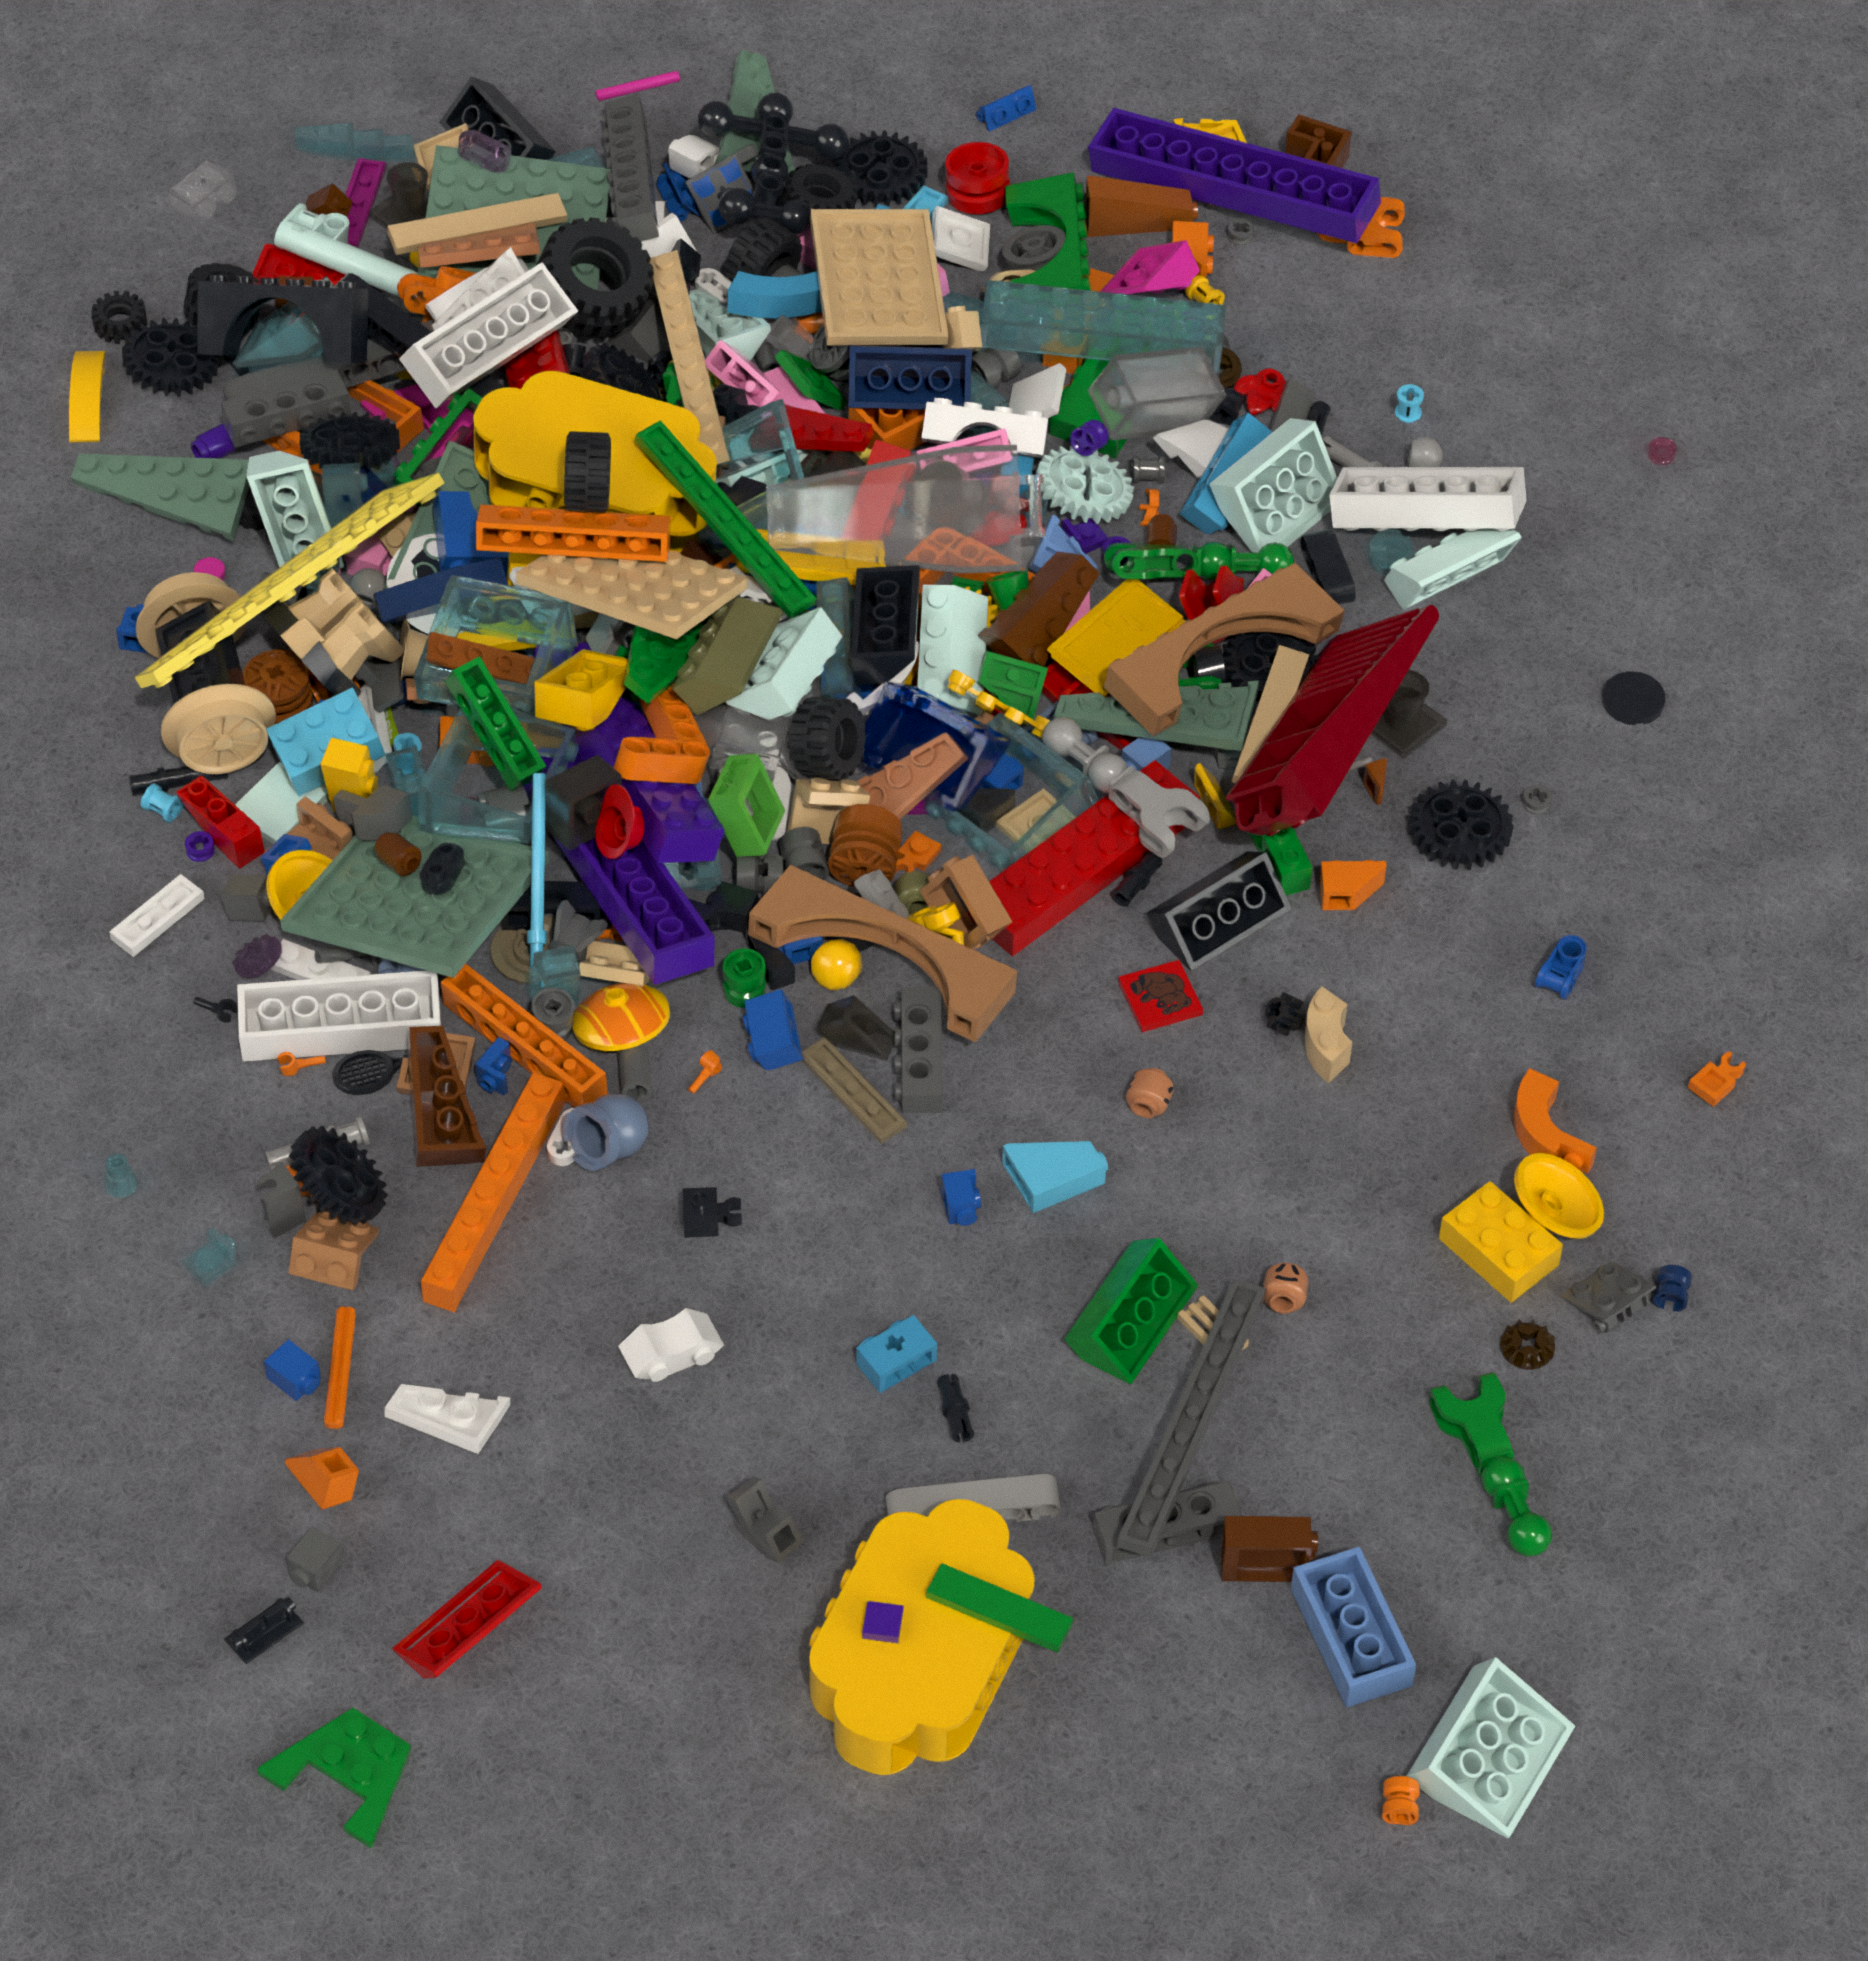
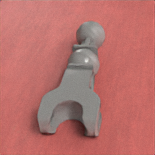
[1042,717,1210,858]

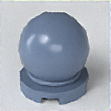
[562,1093,650,1171]

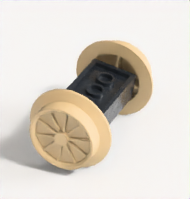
[136,572,276,774]

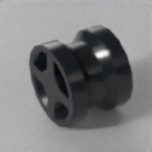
[1208,388,1243,426]

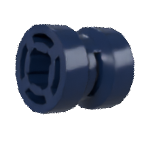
[1653,1265,1692,1312]

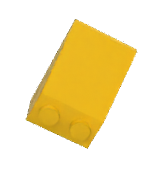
[534,649,628,731]

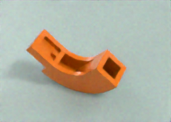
[1514,1068,1597,1174]

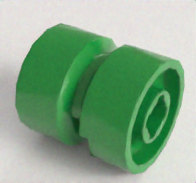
[723,948,766,1008]

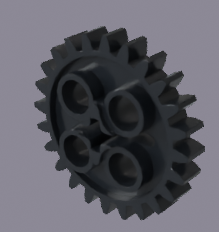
[834,130,928,207]
[122,318,221,396]
[581,343,667,402]
[300,412,400,472]
[1223,632,1320,701]
[1408,779,1514,870]
[289,1126,388,1226]

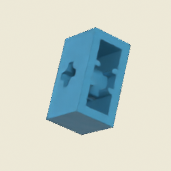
[856,1315,937,1393]

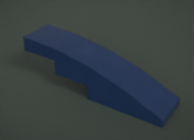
[373,557,509,624]

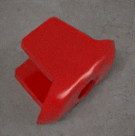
[1179,565,1244,644]

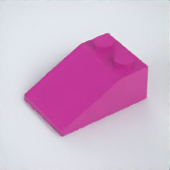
[1098,240,1200,299]

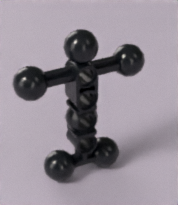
[698,92,849,236]

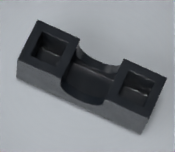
[502,881,601,931]

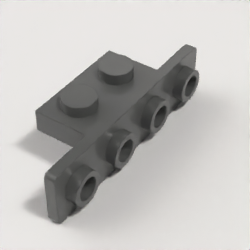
[355,617,403,712]

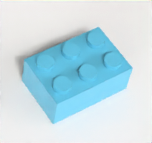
[267,687,385,796]

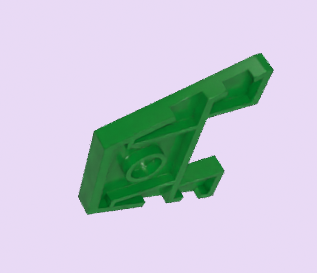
[257,1708,411,1849]

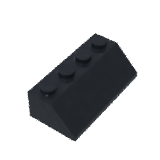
[439,76,556,161]
[851,565,920,685]
[1146,851,1292,971]

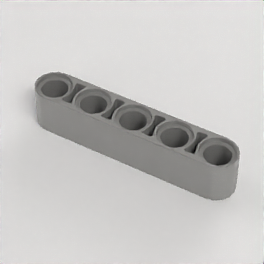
[885,1474,1062,1522]

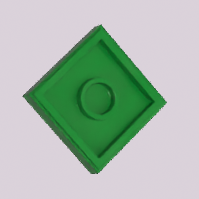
[775,350,847,410]

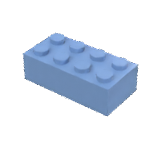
[1291,1546,1416,1708]

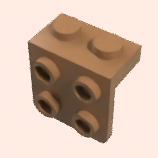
[264,796,352,860]
[288,1211,379,1291]

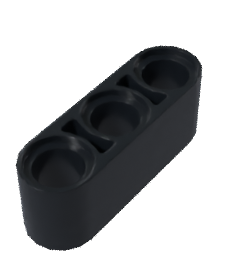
[1300,529,1356,604]

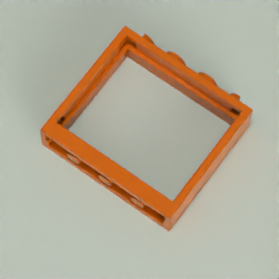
[262,380,424,478]

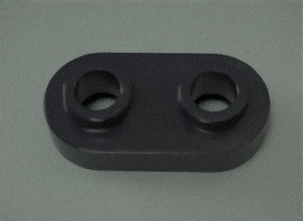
[420,843,465,894]

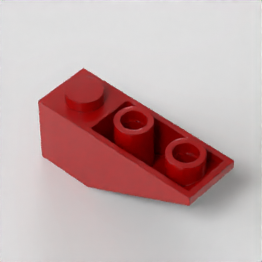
[176,775,265,869]

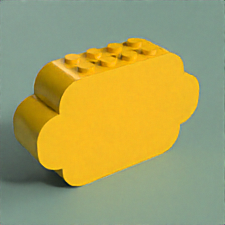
[474,371,717,536]
[809,1499,1035,1775]

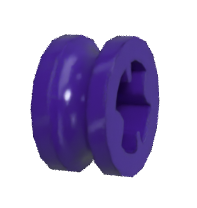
[185,831,215,862]

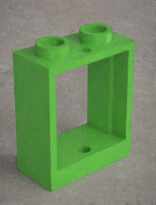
[708,754,786,857]

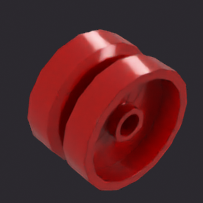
[945,142,1010,214]

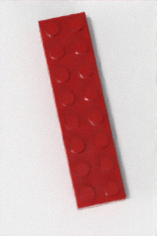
[968,760,1200,957]

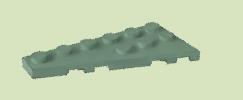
[716,50,795,183]
[71,454,250,541]
[1054,681,1259,751]

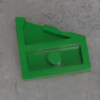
[978,651,1048,719]

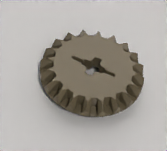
[490,915,571,987]

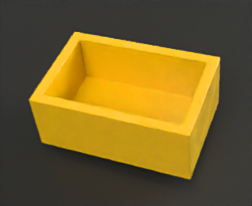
[1439,1181,1563,1303]

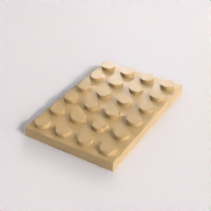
[810,209,948,345]
[516,551,747,639]

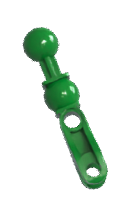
[1104,542,1294,581]
[1429,1372,1552,1557]

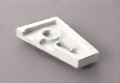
[385,1384,510,1454]

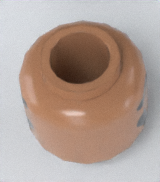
[1126,1068,1174,1118]
[1263,1263,1309,1314]

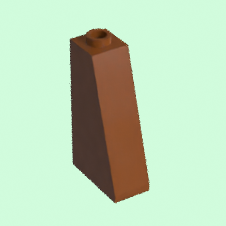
[1085,176,1198,237]

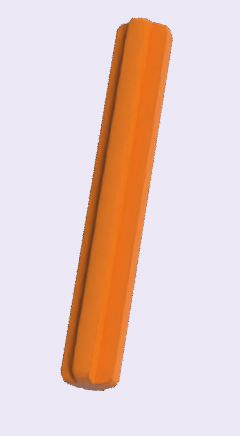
[324,1306,356,1429]

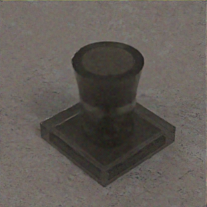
[369,162,429,230]
[1371,670,1447,760]

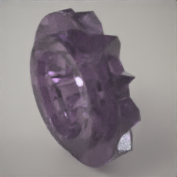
[232,934,282,978]

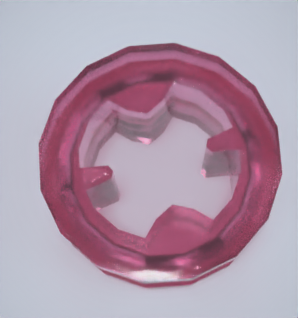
[1648,437,1677,466]

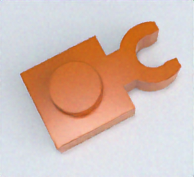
[895,830,942,873]
[1688,1051,1746,1107]

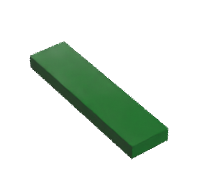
[926,1563,1073,1653]

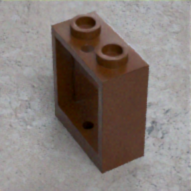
[1221,1516,1318,1582]

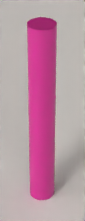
[595,70,680,101]

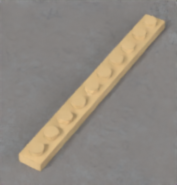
[649,250,730,464]

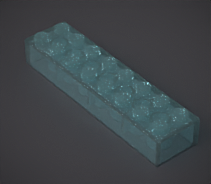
[981,280,1226,372]

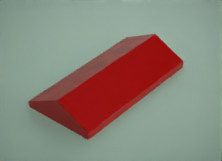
[392,1560,542,1678]

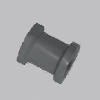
[1132,456,1165,483]

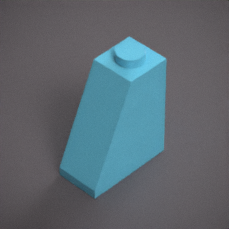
[1002,1141,1108,1213]

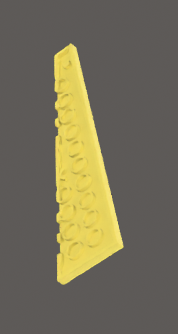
[135,472,444,688]

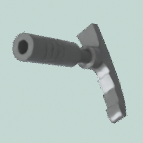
[314,947,381,974]

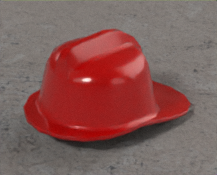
[596,784,645,859]

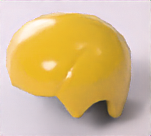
[811,939,863,990]

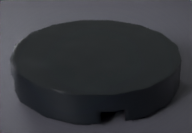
[1602,671,1665,725]

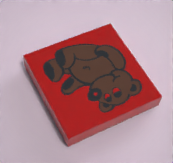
[1118,960,1203,1033]

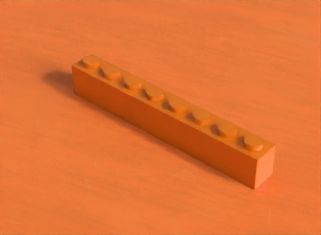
[421,1072,565,1313]

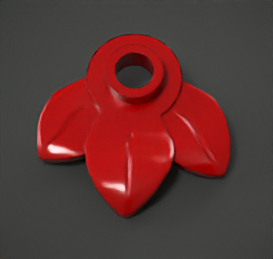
[1234,368,1285,416]

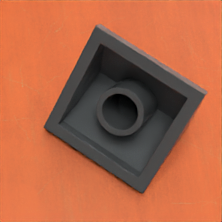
[606,296,670,363]

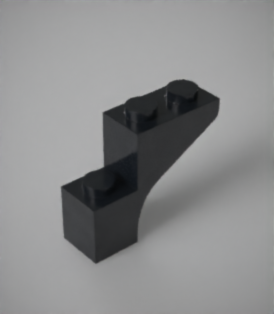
[689,881,759,934]

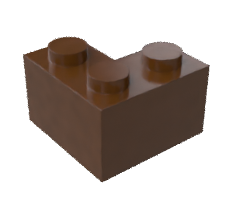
[1285,114,1352,168]

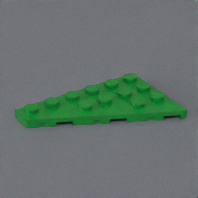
[623,616,710,704]

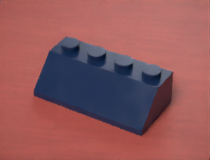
[848,345,972,409]

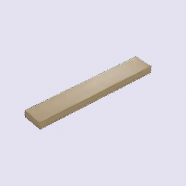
[387,193,567,255]
[1232,645,1309,783]

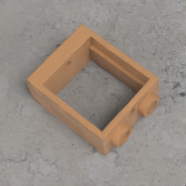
[920,855,1012,950]

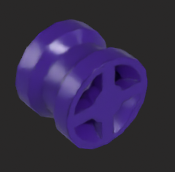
[1070,419,1109,456]

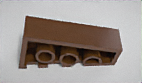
[978,551,1100,667]
[407,1025,486,1167]

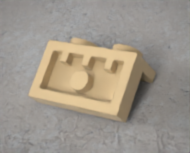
[578,940,650,986]

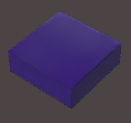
[862,1601,904,1643]

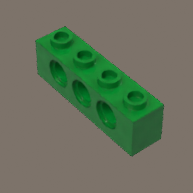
[445,656,547,792]
[1234,783,1313,896]

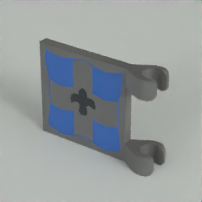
[684,144,758,234]

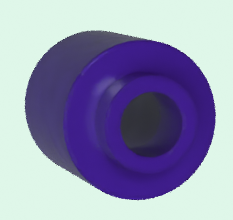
[191,424,237,459]

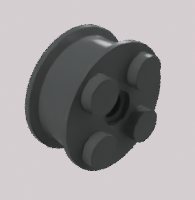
[1002,225,1066,271]

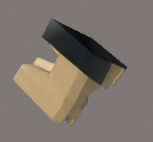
[264,568,405,696]

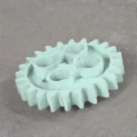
[1035,445,1134,524]

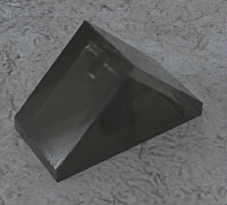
[951,787,1016,836]

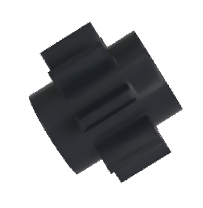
[1265,992,1306,1036]

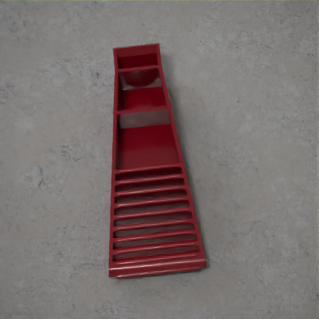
[1226,605,1439,836]

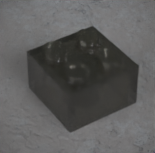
[545,755,622,850]

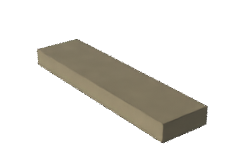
[801,1037,907,1144]

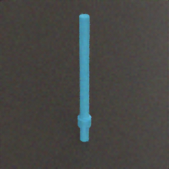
[527,773,547,971]

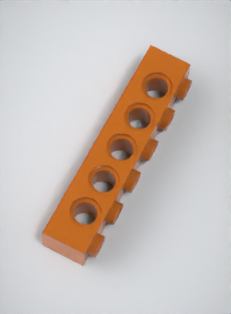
[476,504,671,562]
[441,964,608,1108]

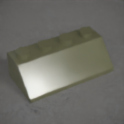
[672,597,784,715]

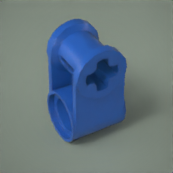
[1535,935,1587,1000]

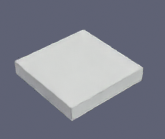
[931,206,990,271]
[1008,363,1066,418]

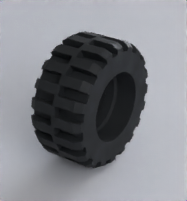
[536,217,654,336]

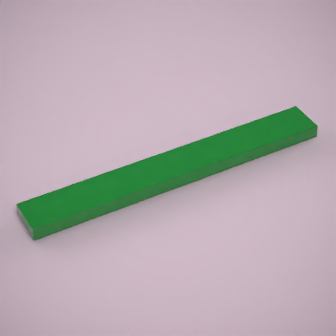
[635,420,817,619]

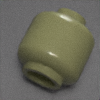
[894,871,929,915]

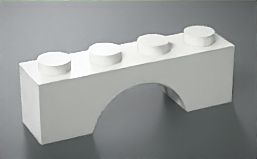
[922,398,1048,458]

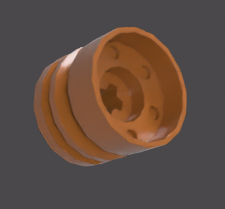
[243,649,314,724]
[828,804,903,886]

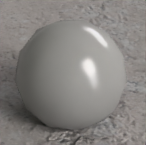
[1408,437,1443,467]
[349,568,387,606]

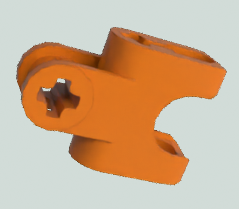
[1317,197,1405,258]
[397,266,476,323]

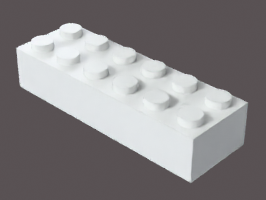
[399,262,578,408]
[1329,467,1527,531]
[237,971,441,1061]

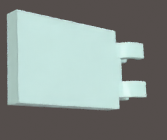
[235,762,329,844]

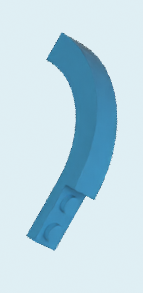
[727,204,889,318]

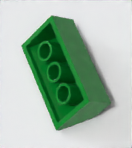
[1064,1237,1199,1384]

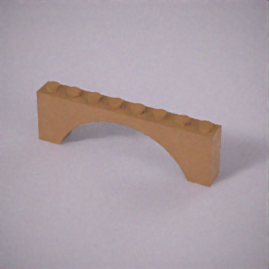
[1104,563,1345,737]
[748,865,1017,1042]

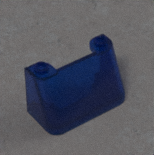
[862,682,1011,812]

